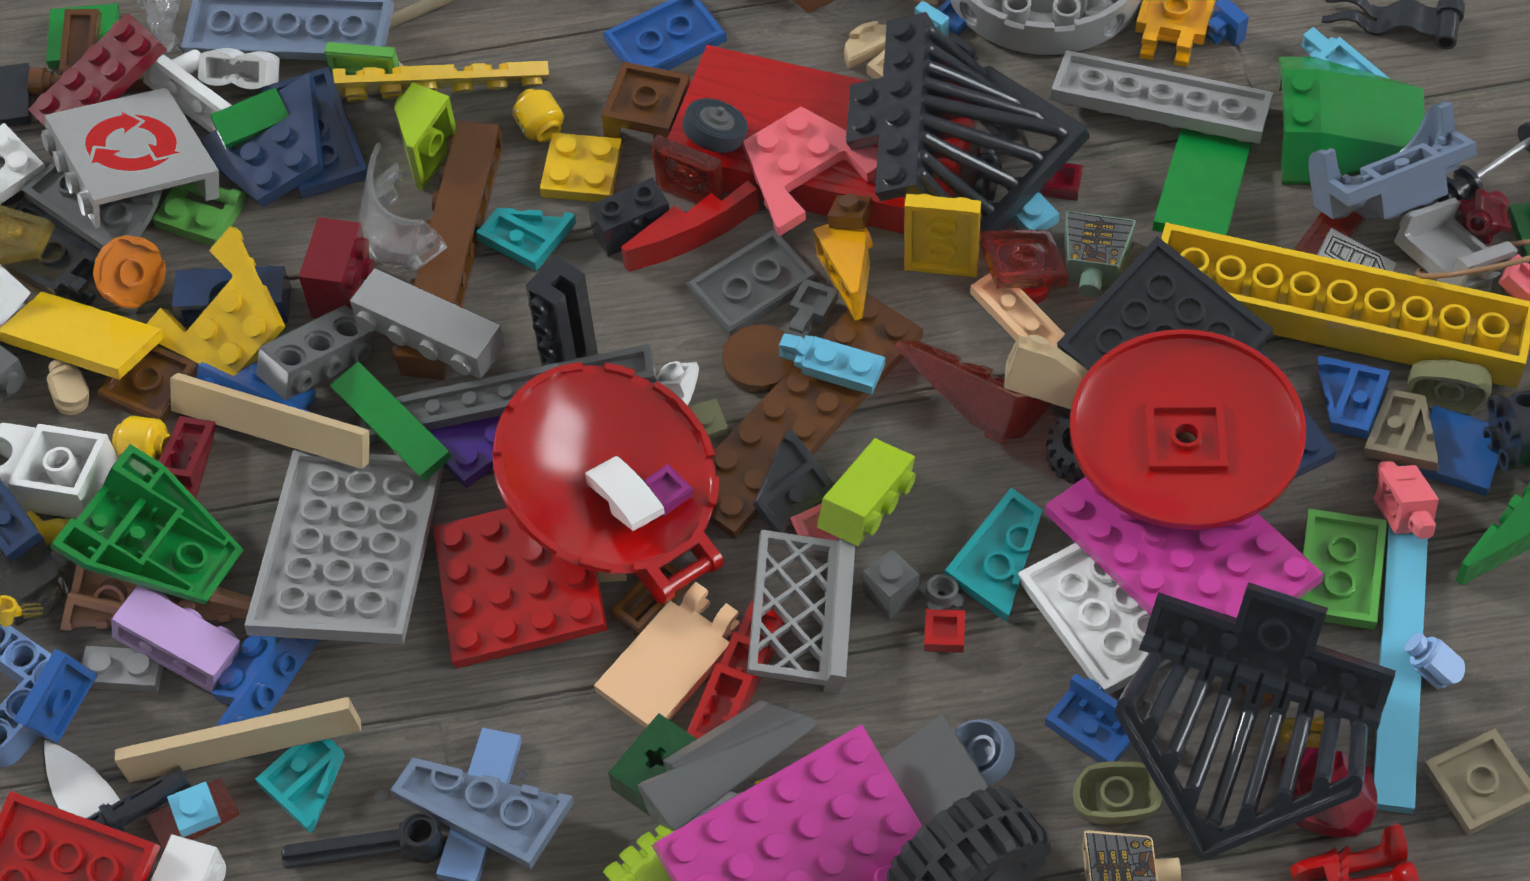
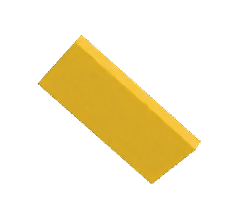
[0,291,163,380]

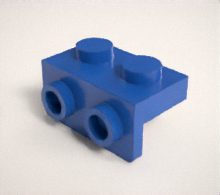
[1045,674,1132,762]

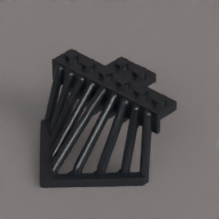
[846,12,1090,246]
[1114,582,1396,860]

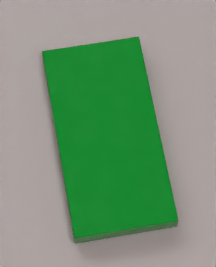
[1152,128,1252,236]

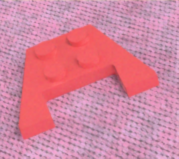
[743,106,878,236]

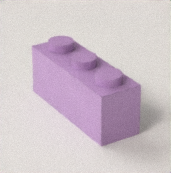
[111,585,240,693]

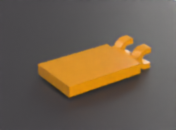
[1135,0,1216,67]

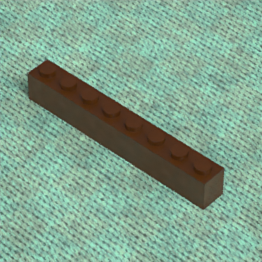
[392,121,503,380]

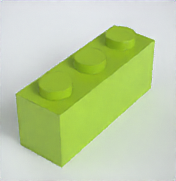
[817,438,916,546]

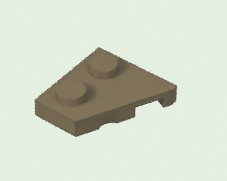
[1364,389,1440,472]

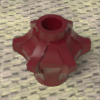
[1458,189,1512,244]

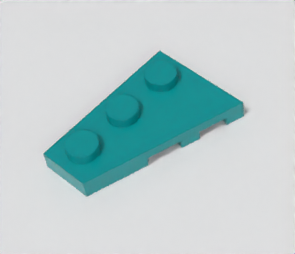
[944,488,1043,622]

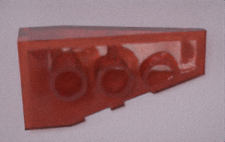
[895,340,1053,443]

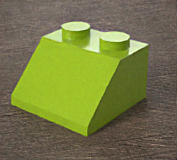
[394,82,456,191]

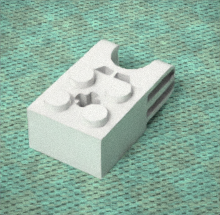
[0,423,118,519]

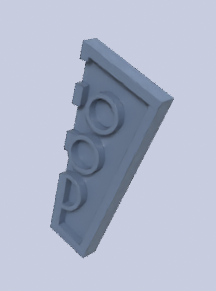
[390,757,574,870]

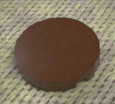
[722,324,794,393]

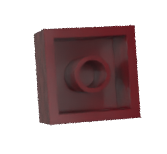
[298,217,375,319]

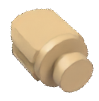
[47,359,89,415]

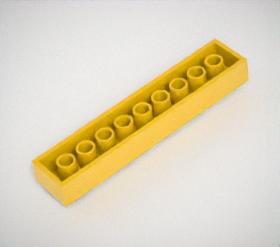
[1161,223,1530,389]

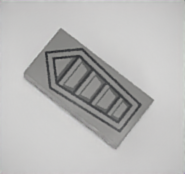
[1317,228,1397,271]

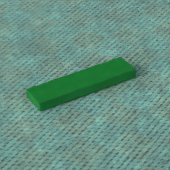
[330,362,452,482]

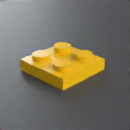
[540,132,623,202]

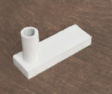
[143,49,232,133]

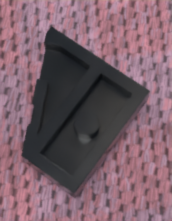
[752,429,835,532]

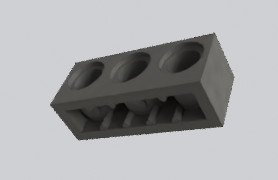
[256,305,374,400]

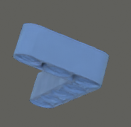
[0,625,52,767]

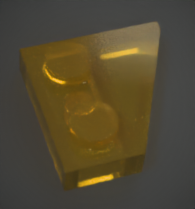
[0,205,55,265]

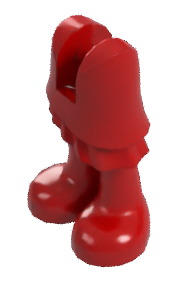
[1290,823,1420,881]

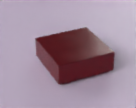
[1042,163,1083,201]

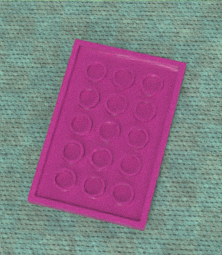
[1045,477,1323,618]
[651,724,922,881]

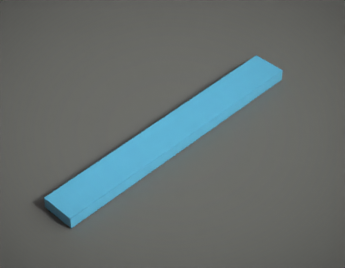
[1373,524,1428,814]

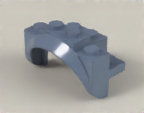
[1309,101,1477,220]

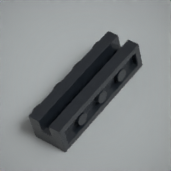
[525,255,598,366]

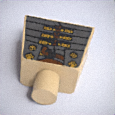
[1082,831,1181,881]

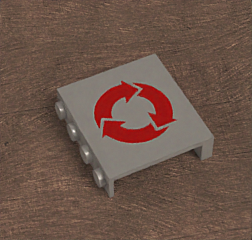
[41,87,219,228]

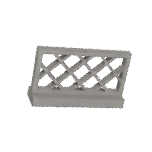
[747,530,855,694]

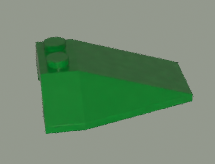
[1278,57,1425,185]
[50,444,243,605]

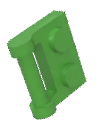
[152,182,246,246]

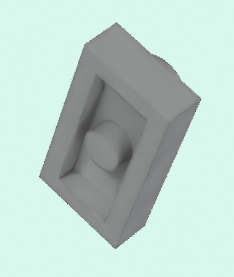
[82,646,164,693]

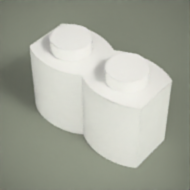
[198,48,279,89]

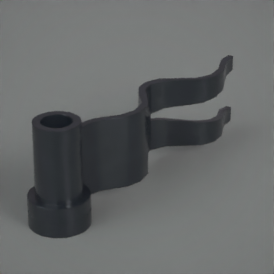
[1321,0,1465,50]

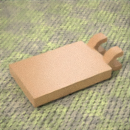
[594,582,740,728]

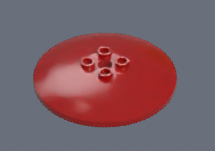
[1070,329,1306,530]

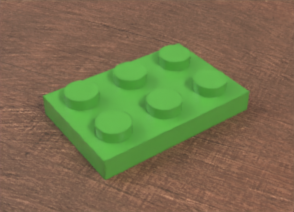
[1299,508,1387,630]

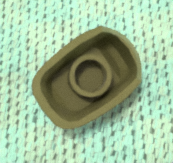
[1406,359,1492,416]
[1072,761,1163,825]

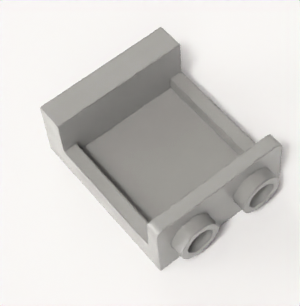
[1394,198,1518,289]

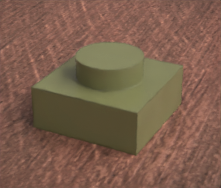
[689,398,729,441]

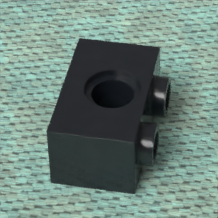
[588,177,670,257]

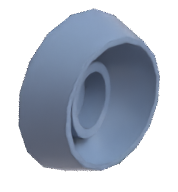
[955,719,1015,786]

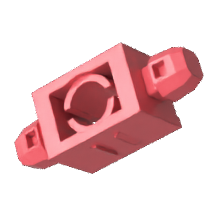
[1373,461,1439,539]

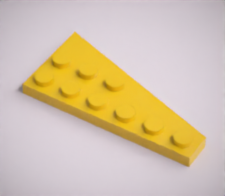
[333,61,549,102]

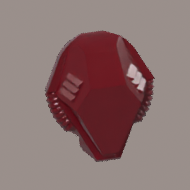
[1280,747,1377,838]

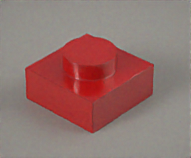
[924,609,965,653]

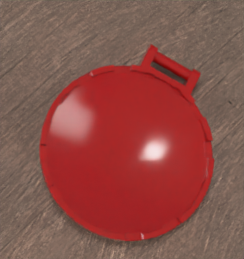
[492,362,724,604]

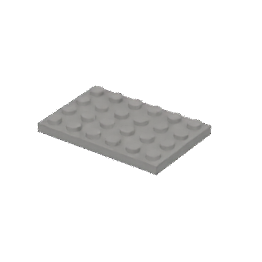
[244,450,444,644]

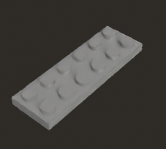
[1050,50,1273,144]

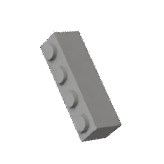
[350,268,505,379]

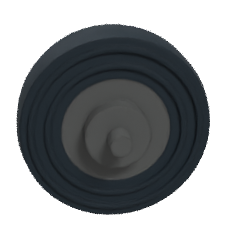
[682,98,748,153]

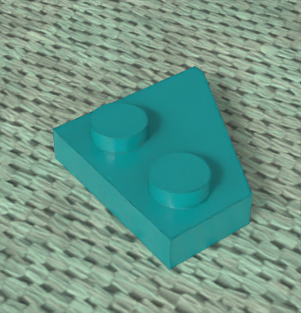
[476,207,576,271]
[255,738,345,834]

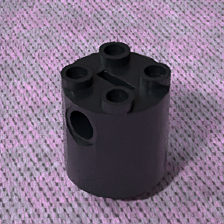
[1483,390,1530,471]

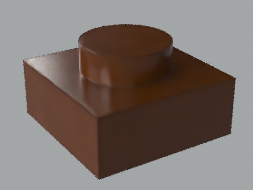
[827,194,874,229]

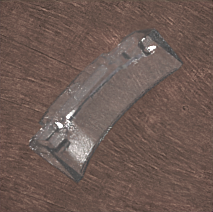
[358,143,447,270]

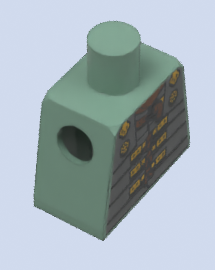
[1064,211,1136,298]

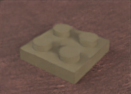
[1423,729,1530,836]

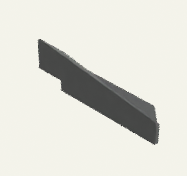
[638,700,816,831]

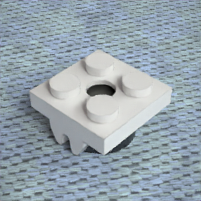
[0,123,46,207]

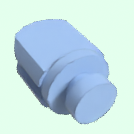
[1404,633,1465,689]

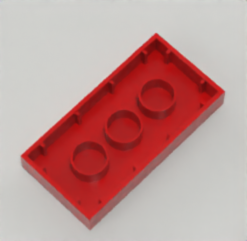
[662,45,977,234]

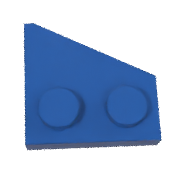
[1317,356,1390,439]

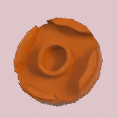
[93,235,166,308]

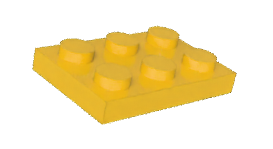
[904,194,981,278]

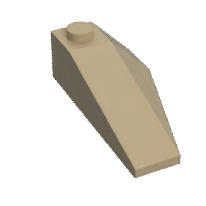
[1004,335,1088,409]

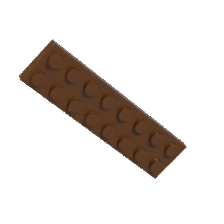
[709,292,923,539]

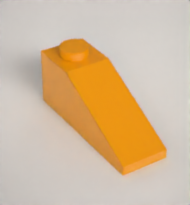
[813,224,873,321]

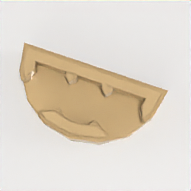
[844,21,886,69]

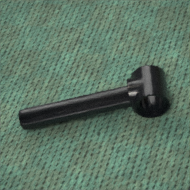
[281,812,446,869]

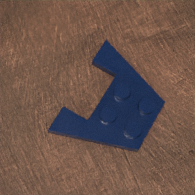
[200,73,323,207]

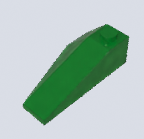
[1455,483,1530,585]

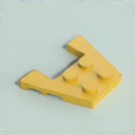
[147,226,286,376]

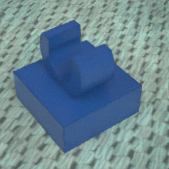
[1206,0,1249,46]

